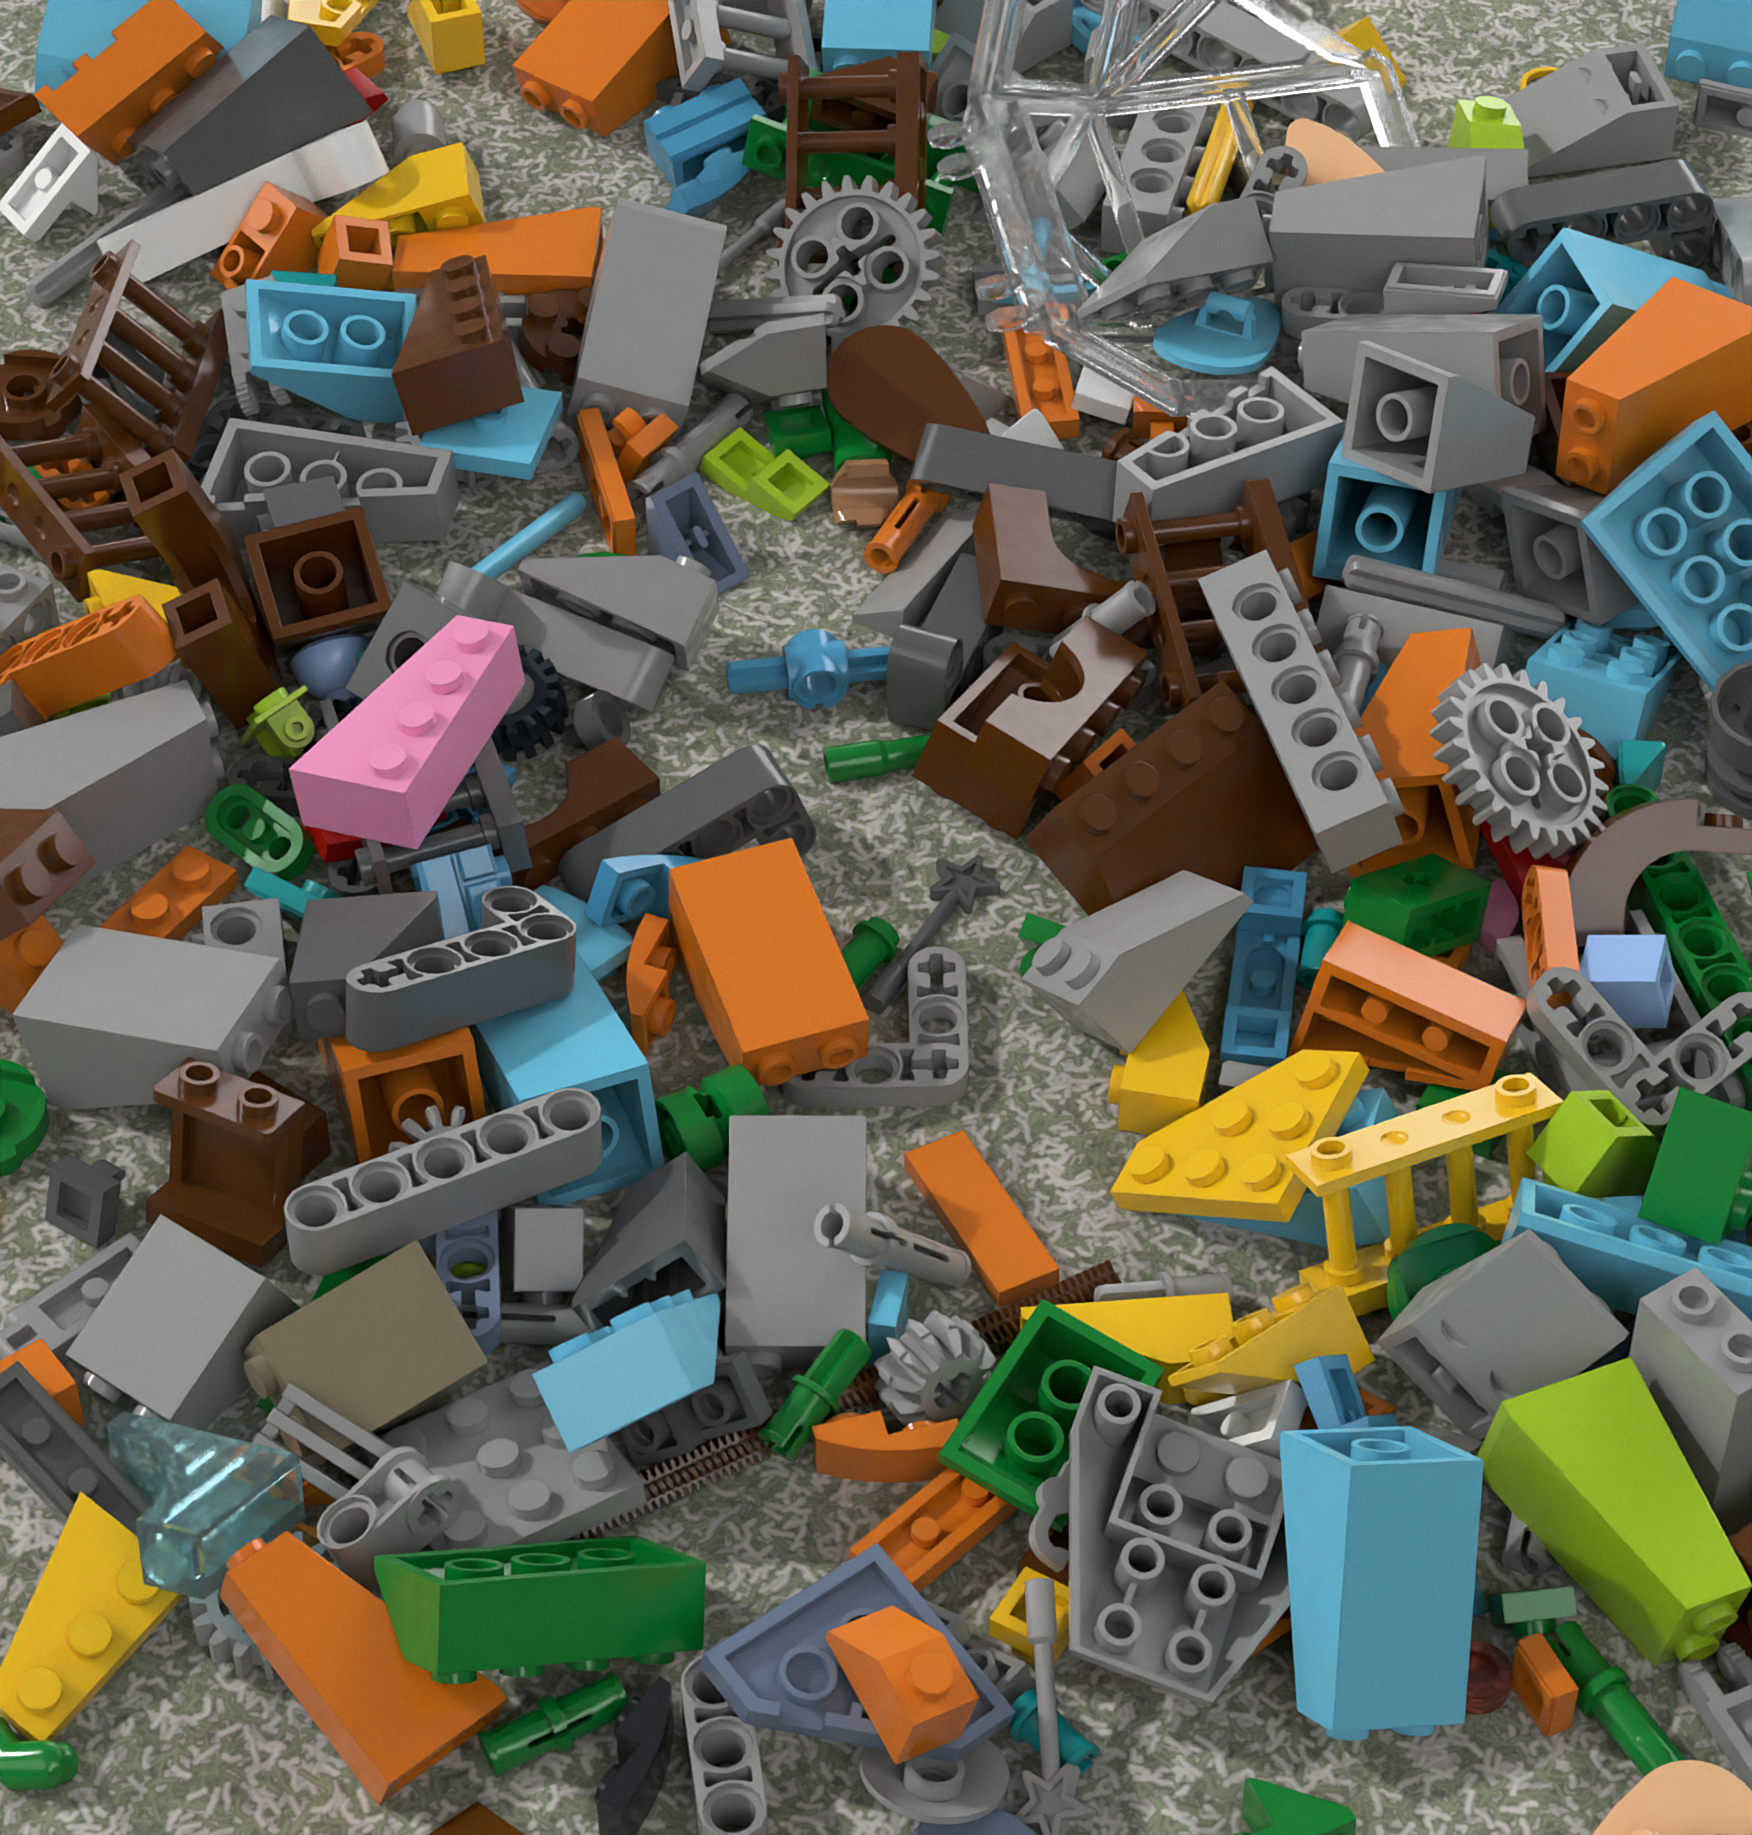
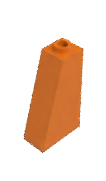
[384,207,604,297]
[219,1530,508,1805]

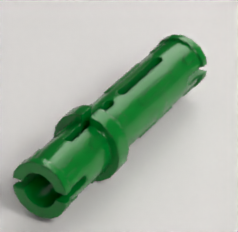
[1545,1621,1687,1776]

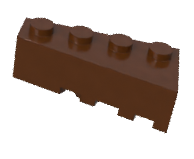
[391,255,525,436]

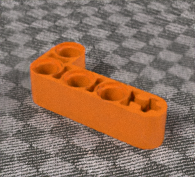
[0,594,178,721]

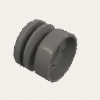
[1704,660,1752,820]

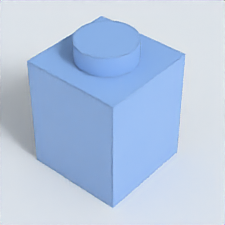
[1579,935,1676,1028]

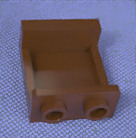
[146,1057,305,1268]

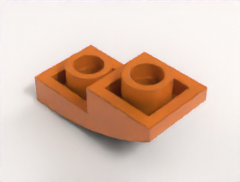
[626,913,677,1057]
[812,1410,958,1483]

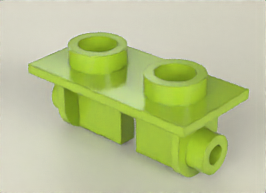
[240,685,315,758]

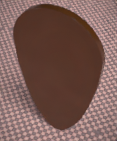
[827,325,991,464]

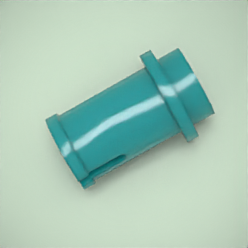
[1296,908,1344,991]
[1009,1689,1100,1776]

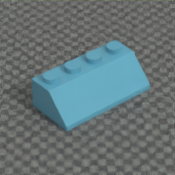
[1501,1177,1752,1321]

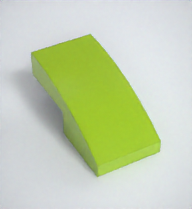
[699,427,830,522]

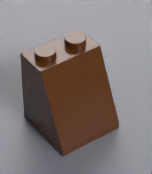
[243,506,392,656]
[0,808,96,940]

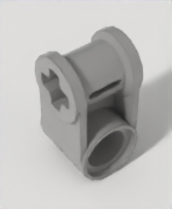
[317,1446,463,1590]

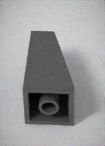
[127,15,372,195]

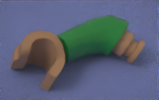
[821,348,899,529]

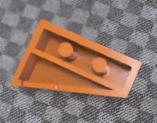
[33,0,224,165]
[1287,921,1527,1091]

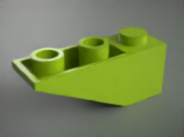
[1526,1090,1660,1198]

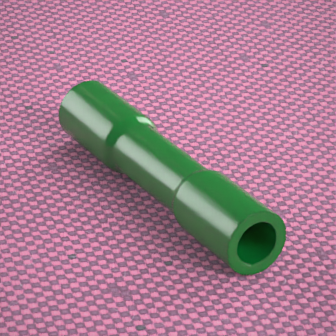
[823,734,931,784]

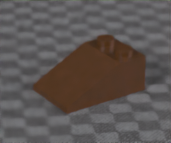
[912,642,1076,840]

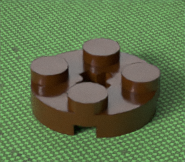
[518,286,593,385]
[0,350,83,441]

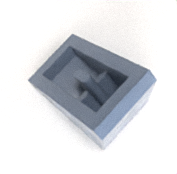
[645,471,751,594]

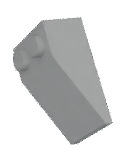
[518,555,720,671]
[1022,870,1253,1054]

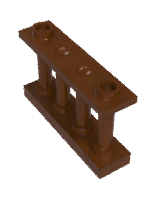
[776,52,928,278]
[45,239,228,464]
[0,403,164,603]
[1115,478,1323,716]

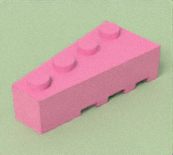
[289,615,525,850]

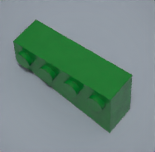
[1637,1086,1752,1246]

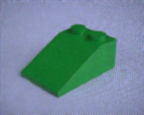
[936,1298,1165,1533]

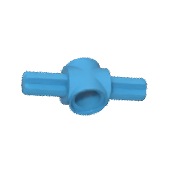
[726,629,890,709]

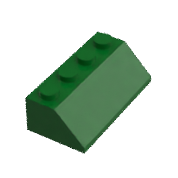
[374,1535,706,1684]

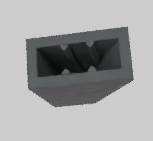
[289,890,445,1040]
[572,1152,726,1332]

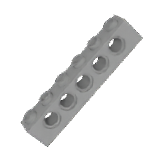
[1198,549,1405,873]

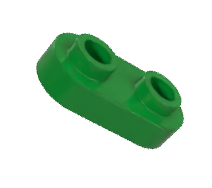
[205,784,314,881]

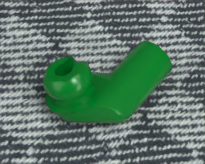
[0,1717,79,1791]

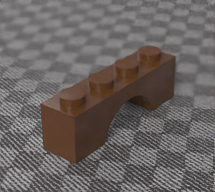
[963,615,1148,807]
[413,737,660,891]

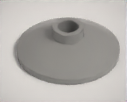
[859,1739,1010,1825]

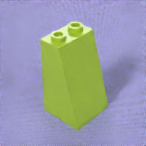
[1477,1357,1752,1666]

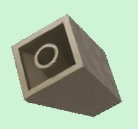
[243,1240,488,1469]

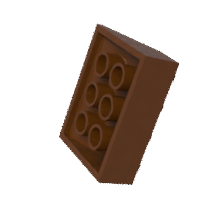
[1024,679,1319,916]

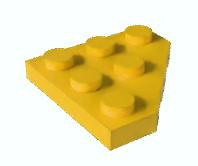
[1110,1049,1370,1222]

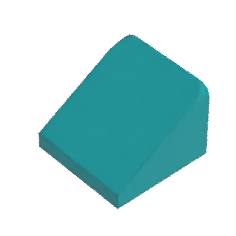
[1612,740,1667,792]

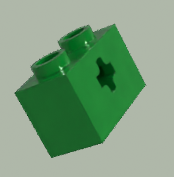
[1340,853,1492,957]

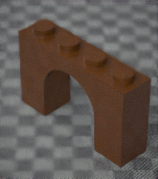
[119,448,288,729]
[972,483,1223,656]

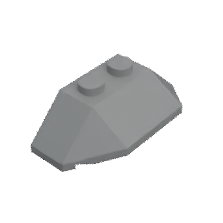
[695,313,827,411]

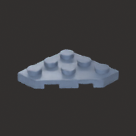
[699,1543,1016,1763]

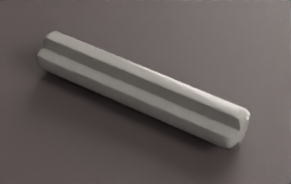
[706,294,846,334]

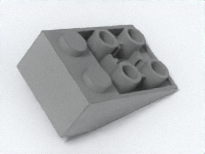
[1503,43,1679,178]
[1076,197,1274,323]
[1376,1229,1629,1440]

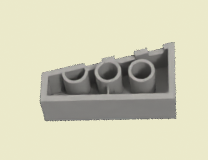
[1112,366,1344,547]
[201,418,461,548]

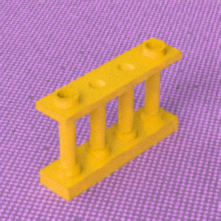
[1286,1072,1564,1317]

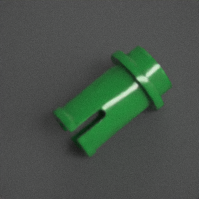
[841,917,900,991]

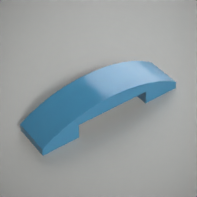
[1219,866,1308,1066]

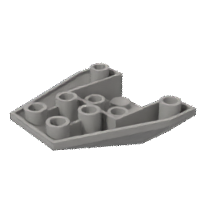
[1069,1365,1290,1708]

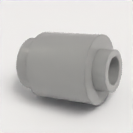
[392,100,447,165]

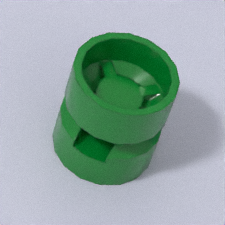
[654,1064,771,1172]

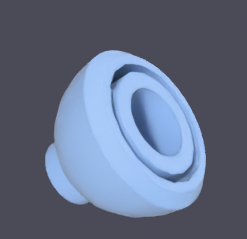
[290,634,371,707]

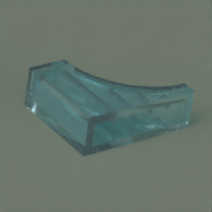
[107,1412,306,1600]

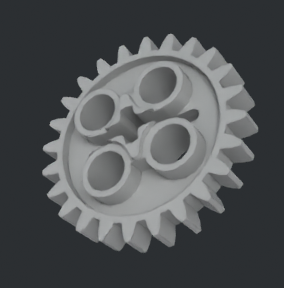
[764,175,946,350]
[1429,663,1609,859]

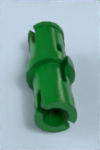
[477,1671,629,1778]

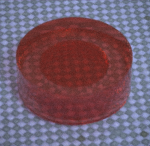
[1465,1640,1513,1715]

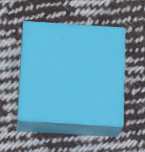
[868,1269,909,1364]

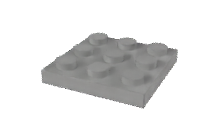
[359,1360,647,1552]

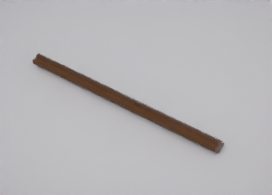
[565,1260,1122,1541]

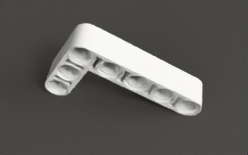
[96,120,390,283]

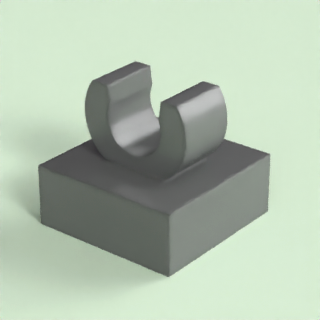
[45,1154,126,1248]

